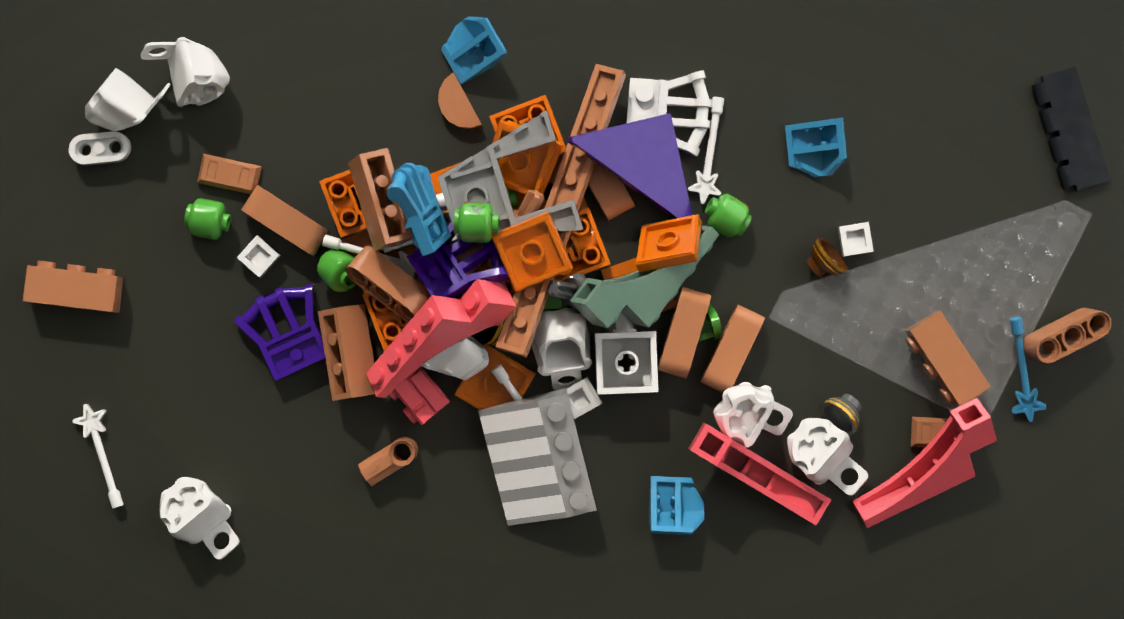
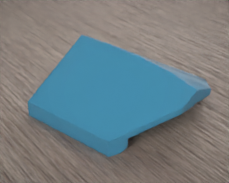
[441,16,507,84]
[785,118,847,177]
[649,476,704,535]

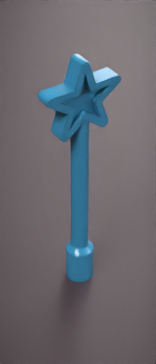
[1010,317,1046,422]

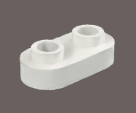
[69,131,131,165]

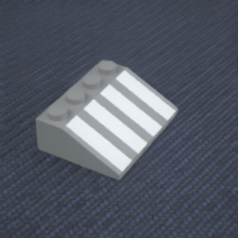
[478,388,597,526]

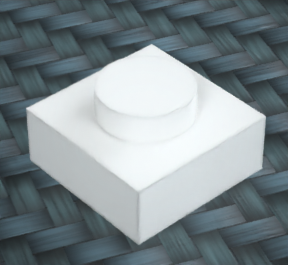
[837,222,874,257]
[237,235,281,278]
[566,377,602,419]

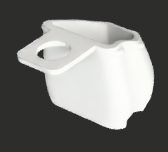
[140,37,230,107]
[85,68,171,131]
[532,307,592,390]
[421,336,489,380]
[713,382,793,447]
[787,418,869,496]
[160,477,240,560]

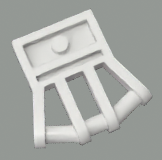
[626,70,712,157]

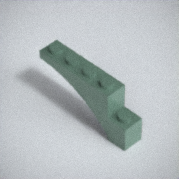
[570,225,719,328]

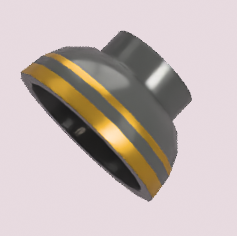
[820,394,862,435]

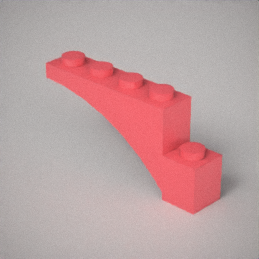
[366,279,516,398]
[852,398,997,528]
[688,423,831,525]

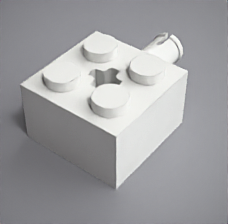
[595,312,658,394]

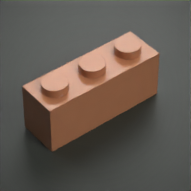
[348,148,412,251]
[23,261,124,313]
[318,304,375,401]
[905,310,991,407]

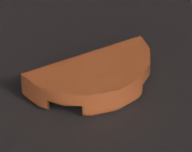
[438,72,482,129]

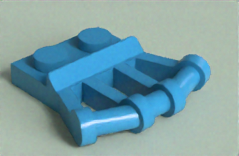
[387,162,452,256]

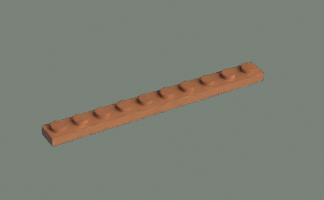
[496,64,626,358]

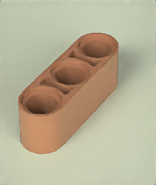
[566,145,635,221]
[241,185,330,257]
[345,246,431,322]
[657,286,711,379]
[700,304,765,393]
[1023,307,1112,364]

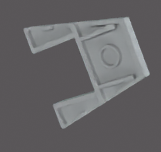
[438,111,584,236]

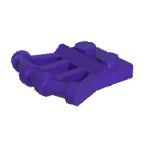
[407,222,509,298]
[234,284,325,381]

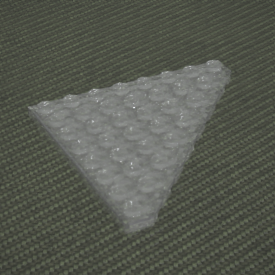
[768,200,1092,416]

